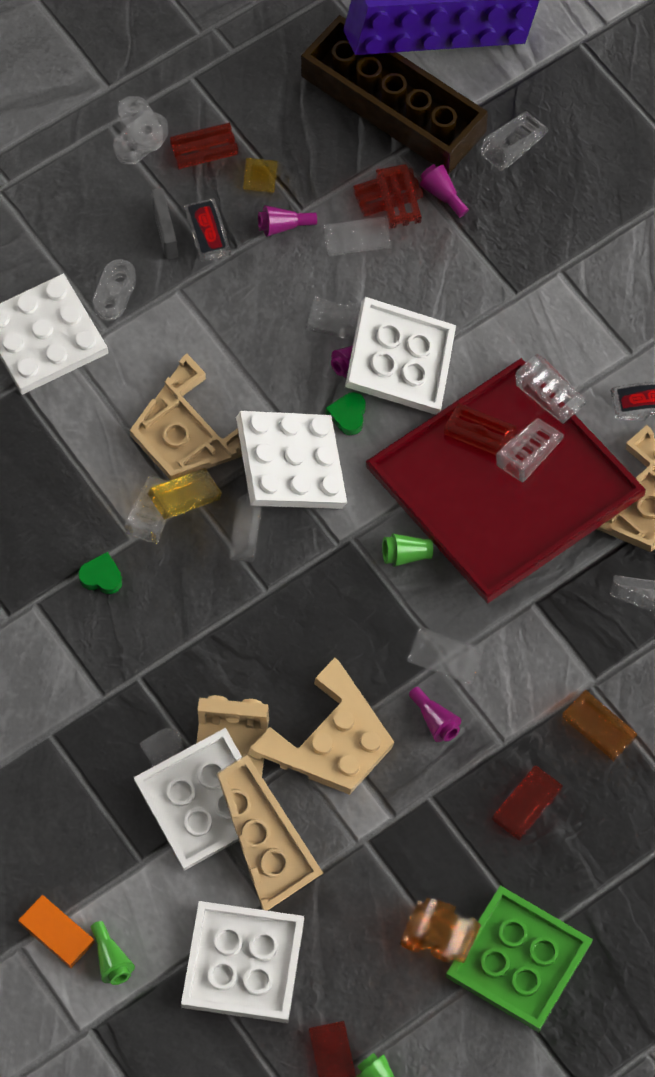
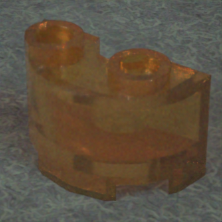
[400,898,481,963]

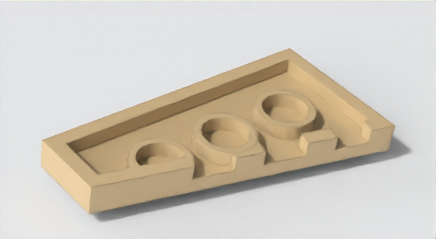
[216,754,323,911]

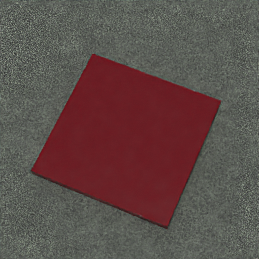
[366,358,646,604]

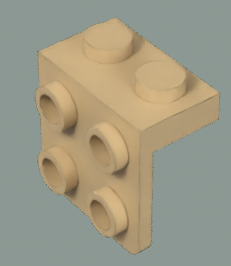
[196,695,269,776]

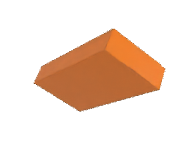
[18,894,95,969]

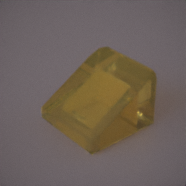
[243,158,279,192]

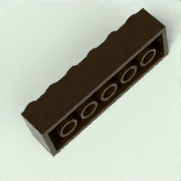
[301,15,488,174]

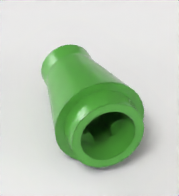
[382,533,433,567]

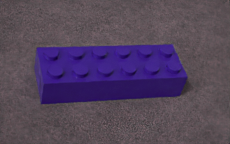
[343,0,540,55]

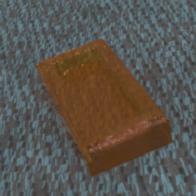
[562,690,637,761]

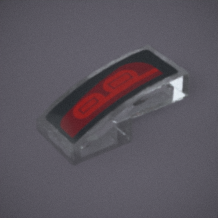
[184,198,231,262]
[610,382,655,421]

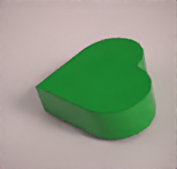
[326,392,366,435]
[78,552,122,594]

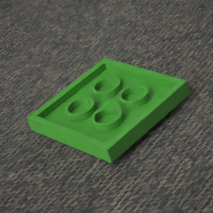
[446,885,593,1033]

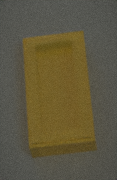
[148,468,222,520]

